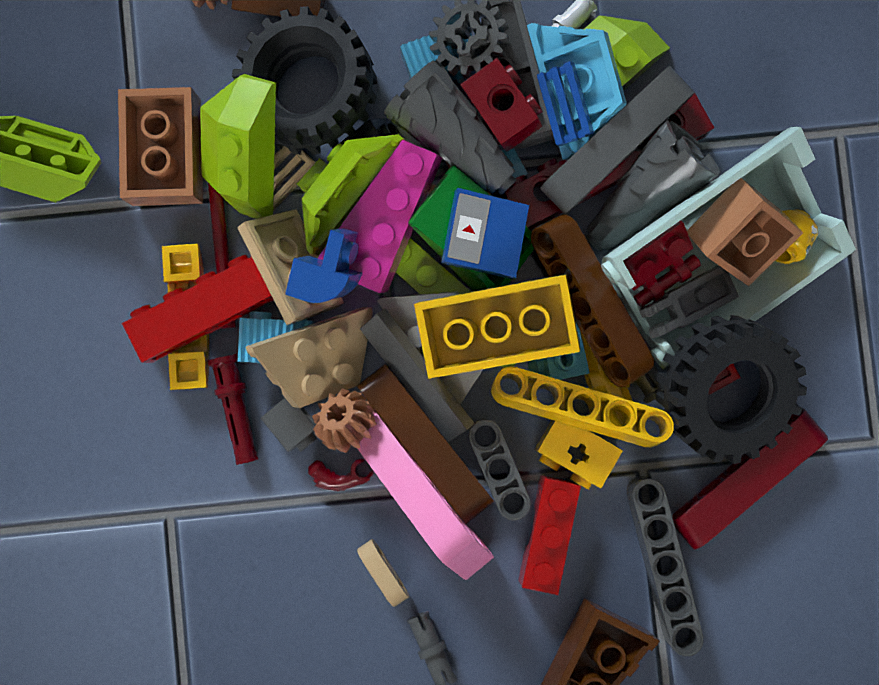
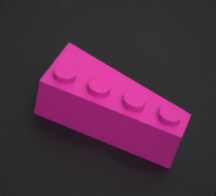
[318,140,442,293]

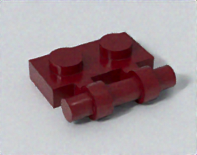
[623,220,701,308]

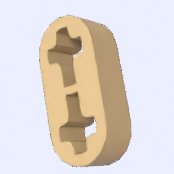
[357,539,410,607]

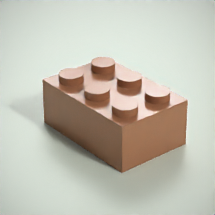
[118,87,203,206]

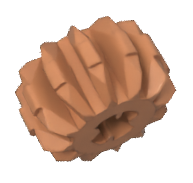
[312,388,377,454]

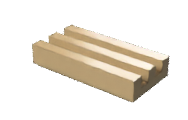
[273,146,316,211]

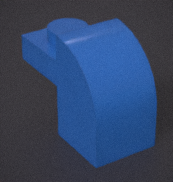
[285,228,362,303]

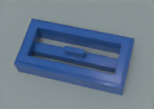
[536,61,594,146]

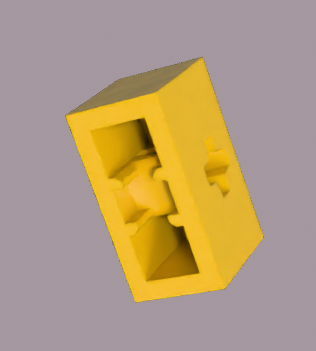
[534,420,623,490]

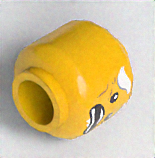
[775,209,818,264]

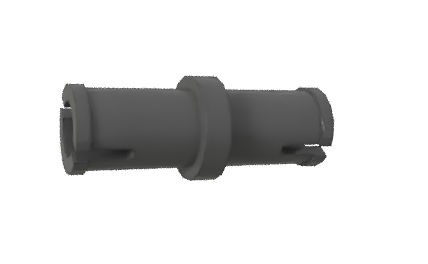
[407,611,457,685]

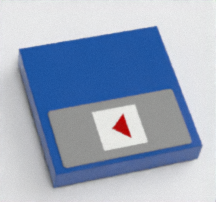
[441,188,529,279]

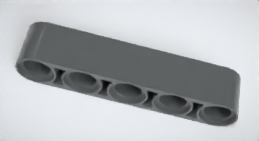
[540,66,695,215]
[627,476,704,656]

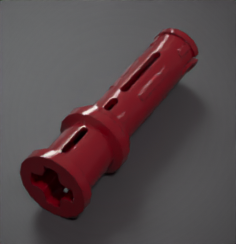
[207,354,259,465]

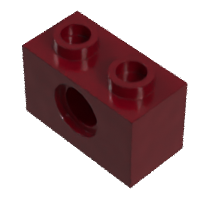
[460,58,543,152]

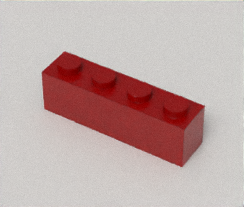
[122,254,274,363]

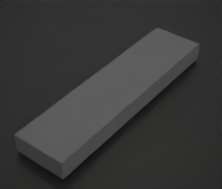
[360,308,475,442]

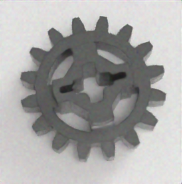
[429,0,510,79]

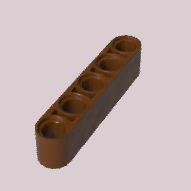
[531,214,654,388]
[357,364,495,524]

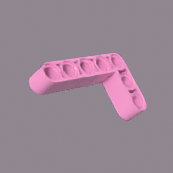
[357,409,494,580]

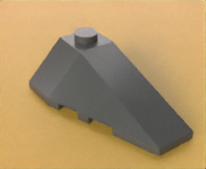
[475,0,554,150]

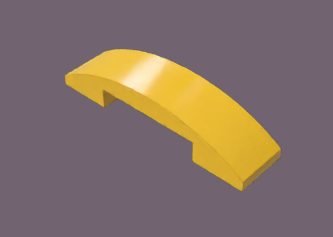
[162,244,209,390]

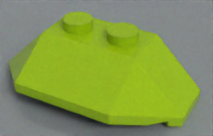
[583,15,670,91]
[200,74,276,219]
[0,116,101,203]
[301,134,410,255]

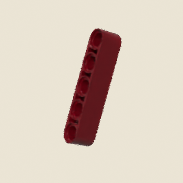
[672,408,828,549]

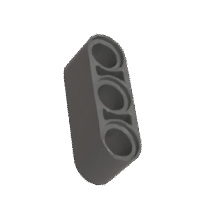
[468,419,531,521]

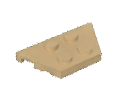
[246,307,373,408]

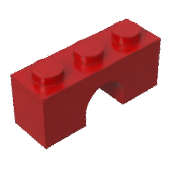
[519,475,581,595]

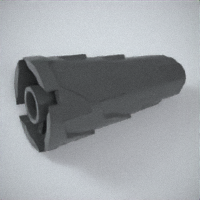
[384,60,516,196]
[586,120,720,251]

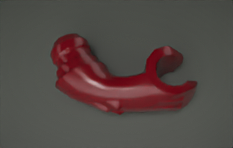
[308,459,374,491]

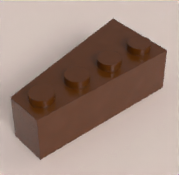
[541,598,660,685]

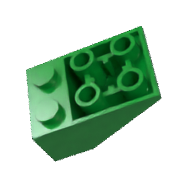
[408,166,534,291]

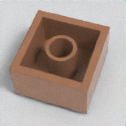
[687,178,803,286]

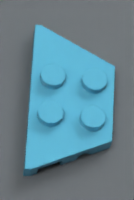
[527,23,627,161]

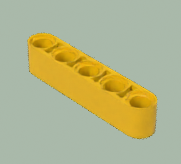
[491,366,674,448]

